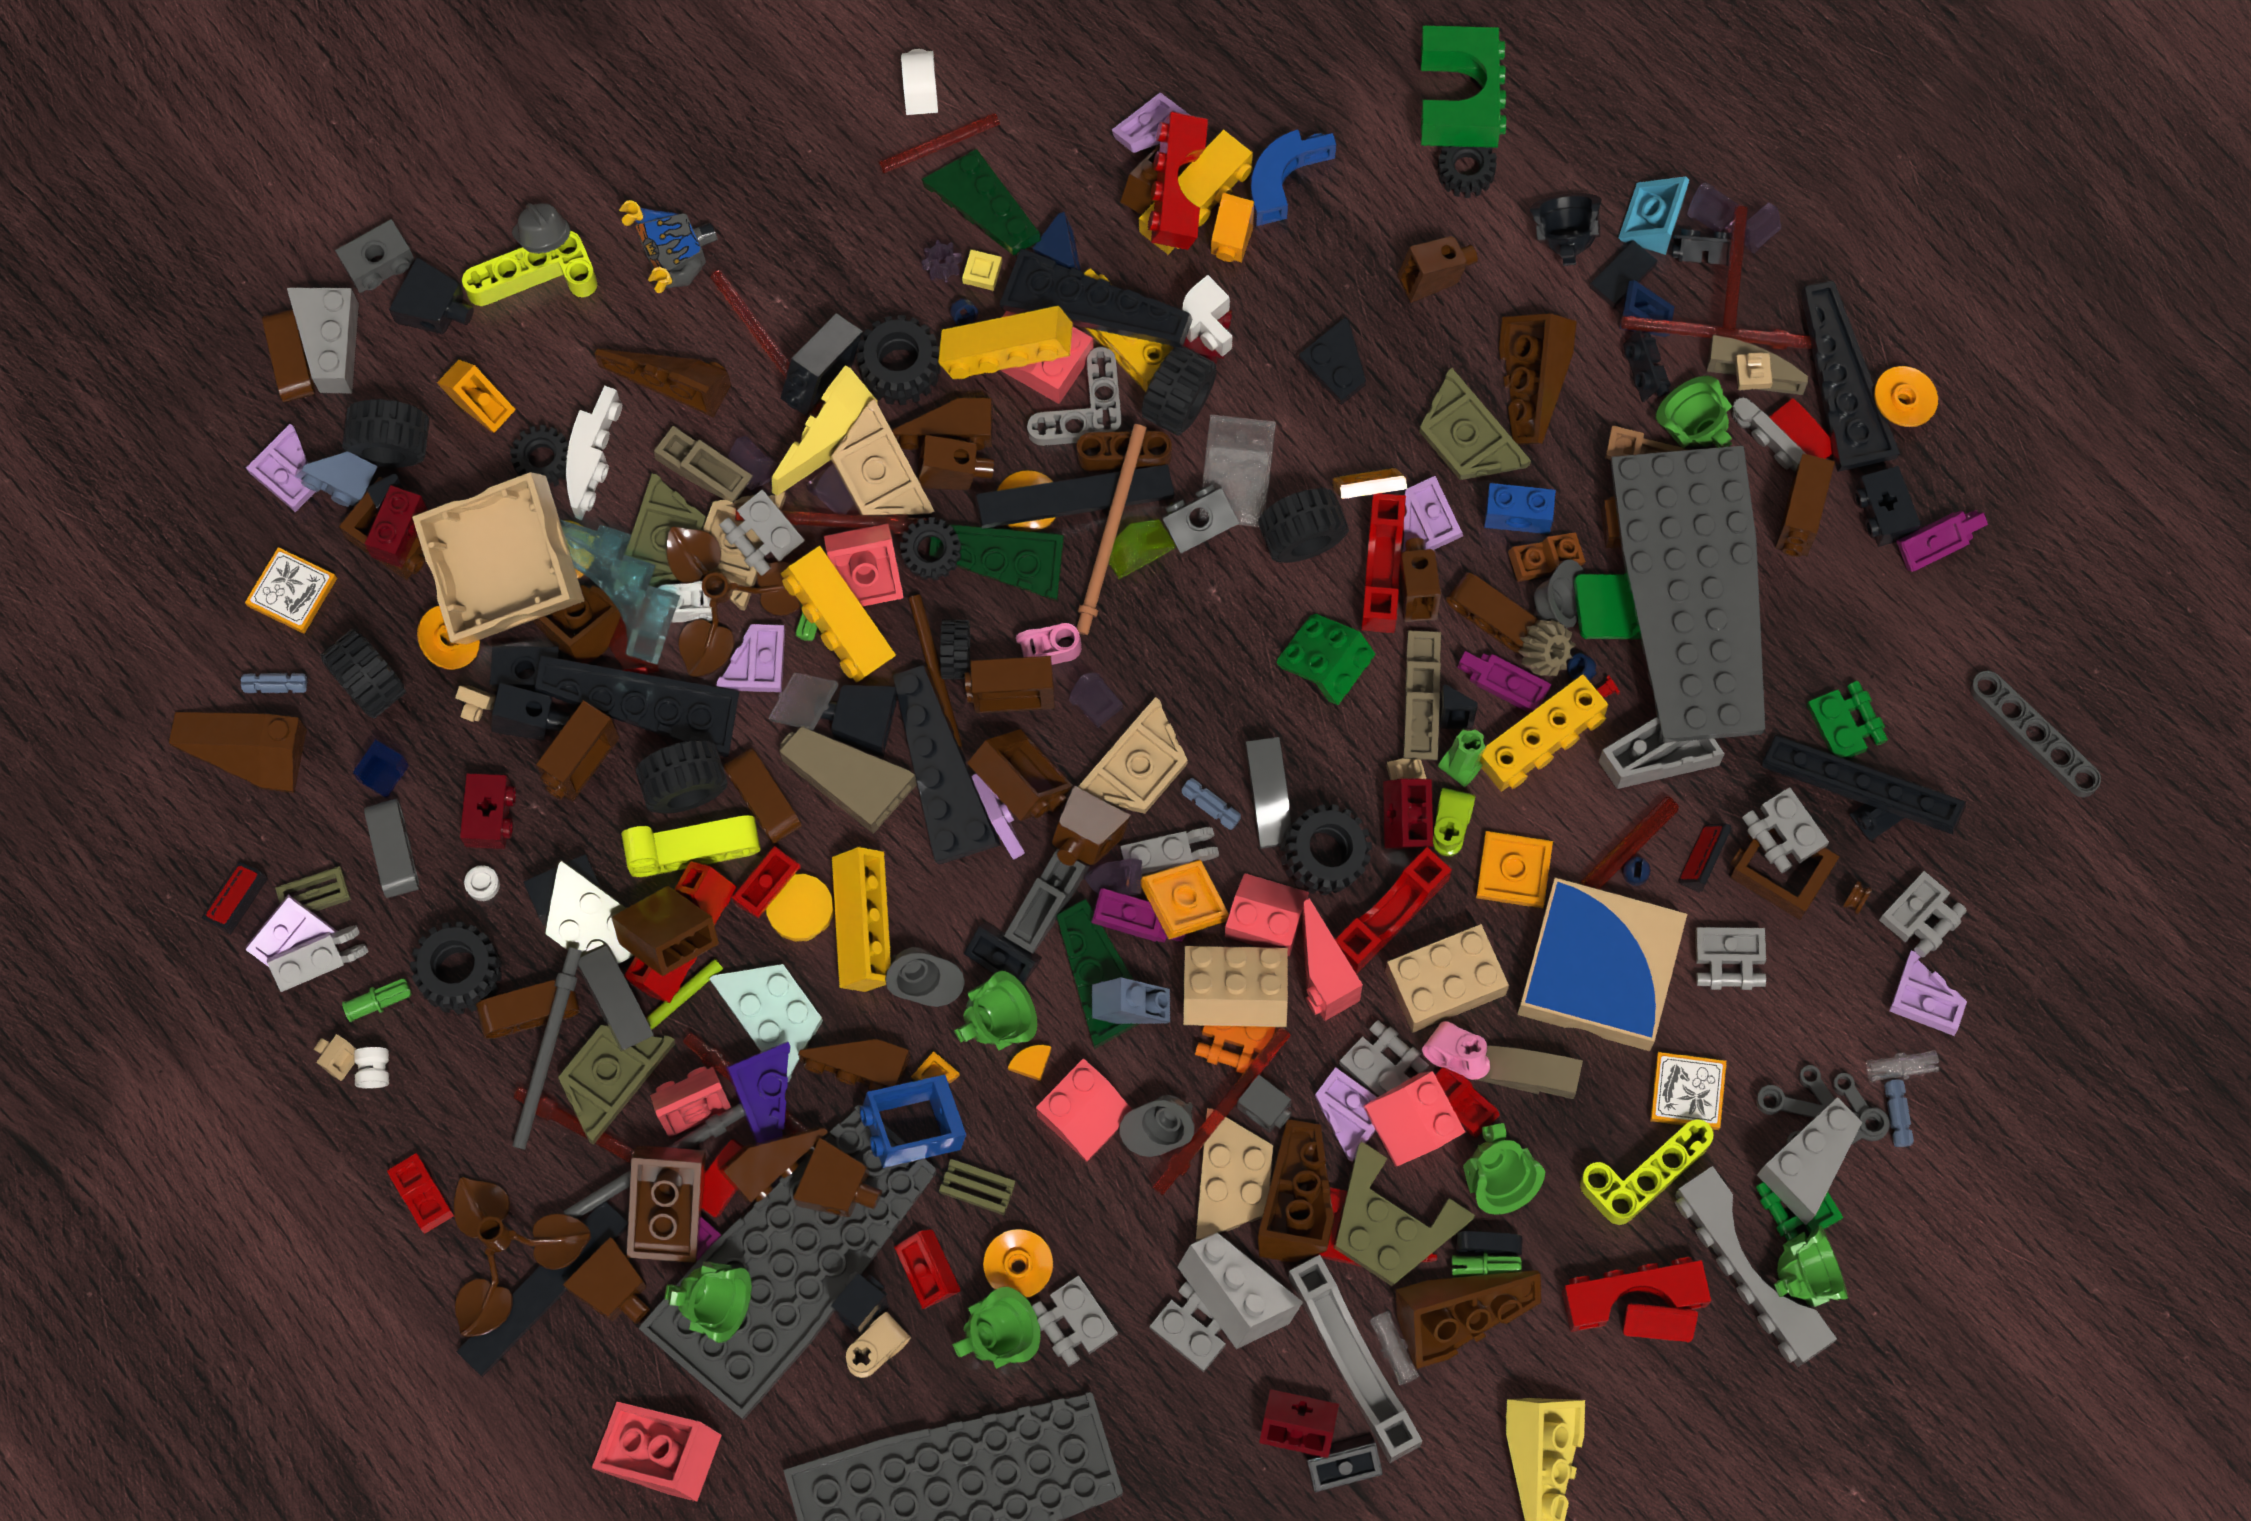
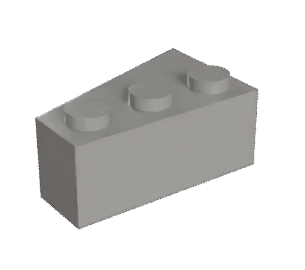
[287,288,359,393]
[1599,716,1725,789]
[1757,1097,1862,1225]
[1178,1233,1303,1349]

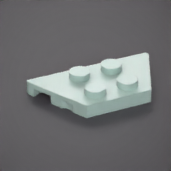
[709,964,823,1082]

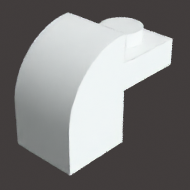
[901,49,938,115]
[1182,275,1232,357]

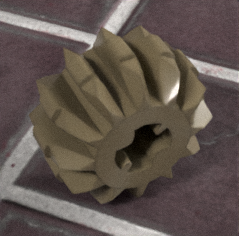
[1518,620,1576,676]

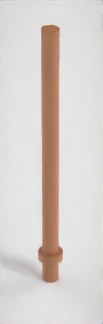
[1077,424,1147,635]

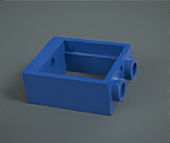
[860,1075,966,1168]

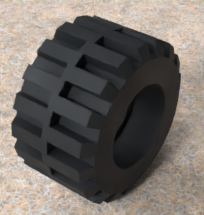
[857,315,941,405]
[1142,346,1217,436]
[342,399,429,468]
[1258,488,1349,563]
[320,629,406,719]
[635,741,728,814]
[1280,805,1372,895]
[410,922,502,1014]

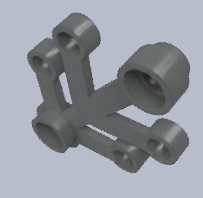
[1756,1065,1889,1145]

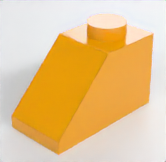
[1211,193,1254,263]
[437,360,516,433]

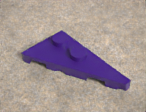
[726,1042,791,1143]

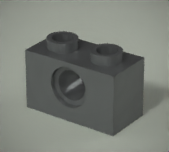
[335,219,415,294]
[1162,484,1239,553]

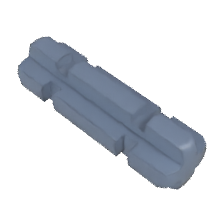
[241,673,308,693]
[1182,778,1241,830]
[1884,1079,1914,1147]

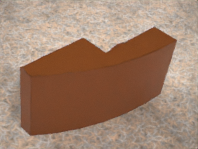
[1508,532,1586,582]

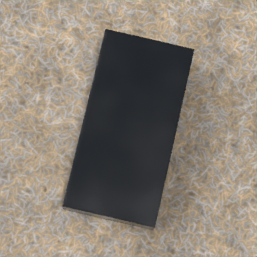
[1590,240,1658,308]

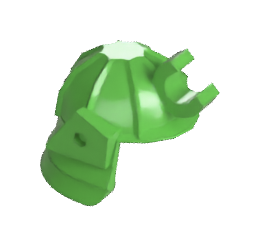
[1656,376,1732,448]
[954,971,1037,1050]
[1463,1123,1545,1215]
[1774,1225,1848,1307]
[664,1261,752,1343]
[952,1287,1041,1369]

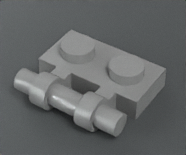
[719,490,805,576]
[1742,787,1829,873]
[1879,871,1967,957]
[1695,927,1766,990]
[1339,1020,1429,1097]
[1032,1275,1118,1367]
[1149,1281,1226,1373]

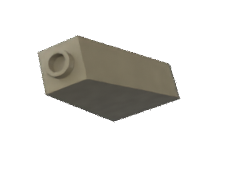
[779,727,917,834]

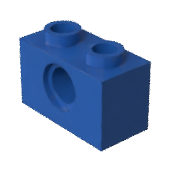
[1484,483,1556,534]

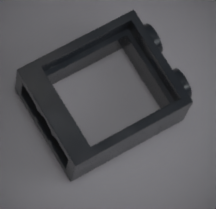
[780,313,863,416]

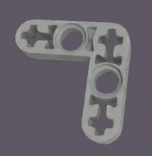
[1027,347,1122,446]

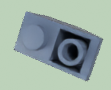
[295,451,377,507]
[1092,978,1170,1024]

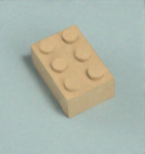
[1385,924,1509,1033]
[1184,946,1288,1027]

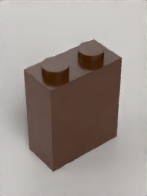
[611,886,719,976]

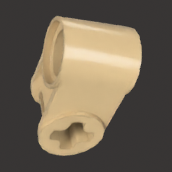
[846,1312,911,1378]

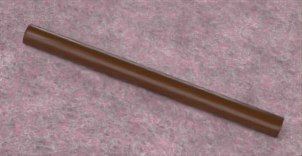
[908,595,963,750]

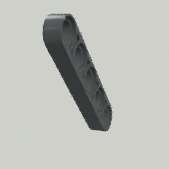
[1970,671,2101,797]

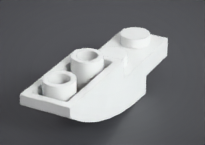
[566,386,622,520]

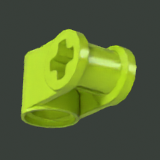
[1433,788,1476,857]

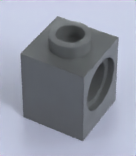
[1237,1074,1292,1133]

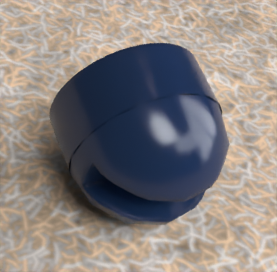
[950,298,978,326]
[1567,653,1597,680]
[1622,857,1651,886]

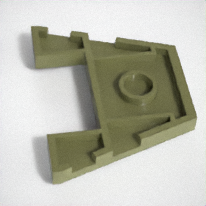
[1333,1141,1475,1286]

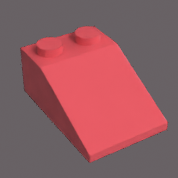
[1001,311,1093,404]
[1302,898,1363,1021]
[650,1067,732,1139]
[592,1402,722,1502]

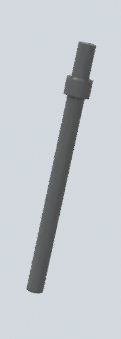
[512,947,582,1150]
[563,1103,745,1219]

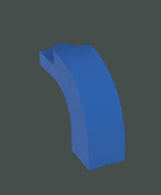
[1251,130,1336,226]

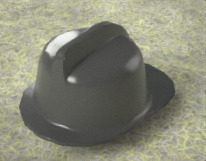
[512,203,571,254]
[1533,559,1586,628]
[885,947,965,1007]
[1120,1095,1195,1157]

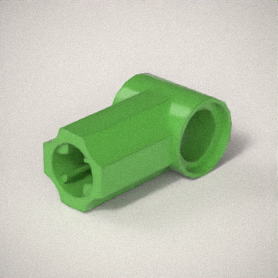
[1438,729,1486,787]

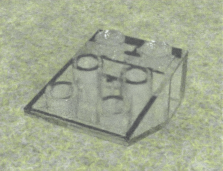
[1199,415,1276,527]

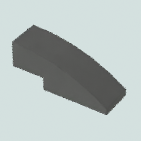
[1246,737,1291,849]
[1004,849,1090,954]
[578,945,654,1051]

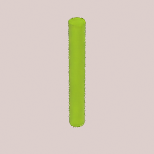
[646,959,723,1030]

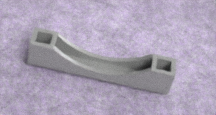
[1675,1166,1837,1367]
[1288,1255,1422,1463]

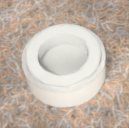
[464,866,500,901]

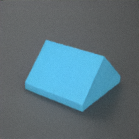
[1618,176,1689,255]

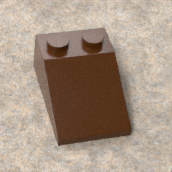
[626,1145,706,1263]

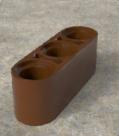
[262,309,315,403]
[1077,431,1172,472]
[1446,572,1538,654]
[723,748,802,845]
[476,979,580,1039]

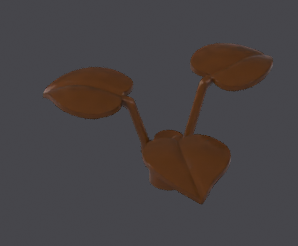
[667,527,801,677]
[454,1177,591,1337]

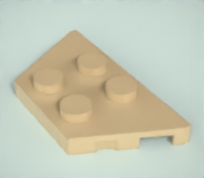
[830,399,934,516]
[702,492,786,611]
[1078,697,1188,814]
[1196,1108,1273,1241]

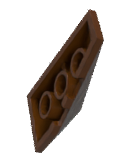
[1499,313,1577,445]
[594,349,731,418]
[532,584,623,664]
[169,712,307,793]
[1258,1119,1334,1263]
[1396,1270,1541,1369]

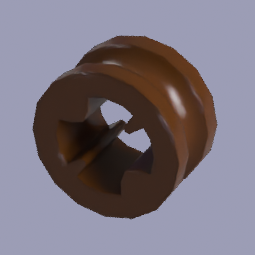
[1843,881,1872,915]

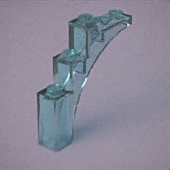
[559,519,681,664]

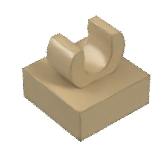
[1735,352,1772,390]
[455,685,496,722]
[1386,758,1427,780]
[314,1034,357,1081]

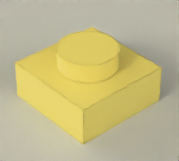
[962,250,1002,291]

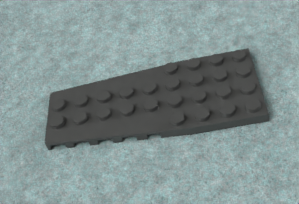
[1610,446,1765,743]
[638,1105,937,1421]
[783,1392,1123,1521]

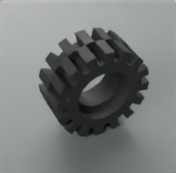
[1438,146,1497,198]
[510,425,569,487]
[900,517,961,581]
[940,619,970,679]

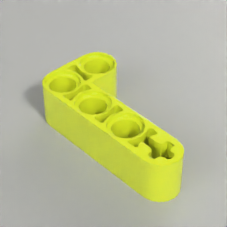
[462,231,597,306]
[621,815,761,877]
[1580,1119,1714,1225]

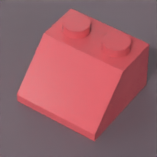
[824,523,904,607]
[1225,873,1309,956]
[1036,1058,1132,1162]
[1363,1071,1465,1167]

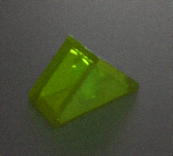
[1109,519,1176,579]

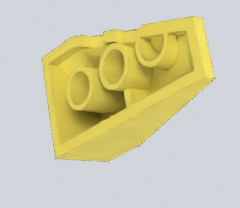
[772,365,878,496]
[1506,1398,1585,1521]

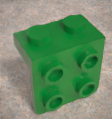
[1573,573,1642,639]
[1277,614,1376,705]

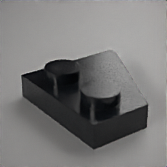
[1298,317,1366,405]

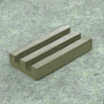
[275,866,351,912]
[939,1159,1016,1215]

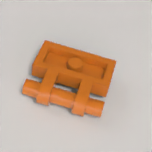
[1195,1025,1276,1075]

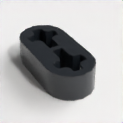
[1456,1231,1523,1256]

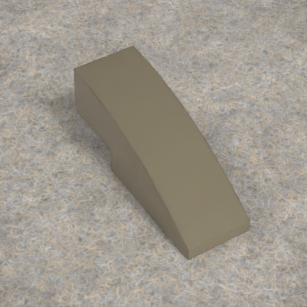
[1707,335,1808,395]
[654,426,753,503]
[1475,1045,1583,1099]

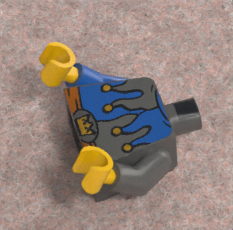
[619,200,718,293]

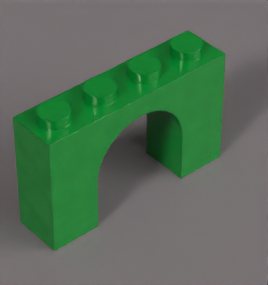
[1421,26,1506,148]

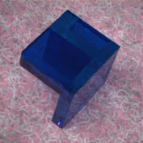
[353,740,409,797]

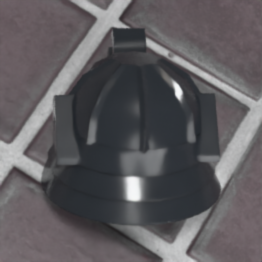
[1530,193,1602,266]

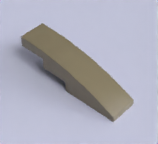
[1404,631,1441,761]

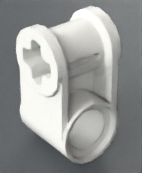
[653,581,712,623]

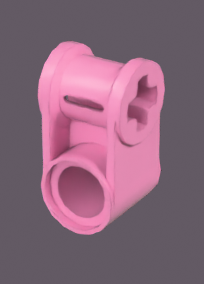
[1016,623,1082,665]
[1422,1021,1490,1080]

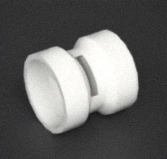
[354,1047,389,1088]

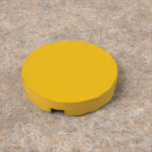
[766,874,834,942]

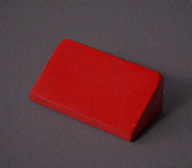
[732,846,801,918]
[894,1230,961,1309]
[1623,1303,1698,1342]

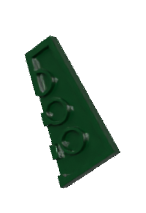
[922,149,1041,256]
[929,524,1064,602]
[1056,899,1139,1050]

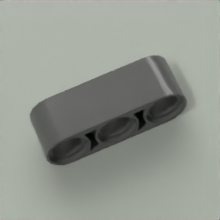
[364,799,420,898]

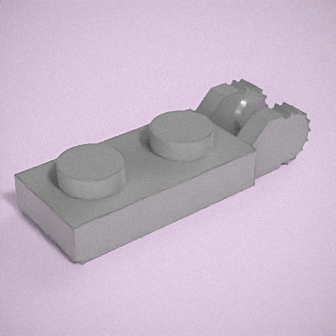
[1732,397,1806,472]
[1120,827,1219,881]
[266,925,368,992]

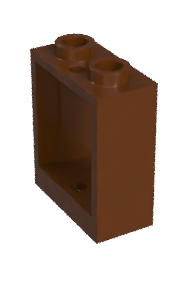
[1775,453,1835,557]
[339,477,429,581]
[965,656,1055,713]
[536,700,620,802]
[967,729,1073,821]
[1730,828,1840,920]

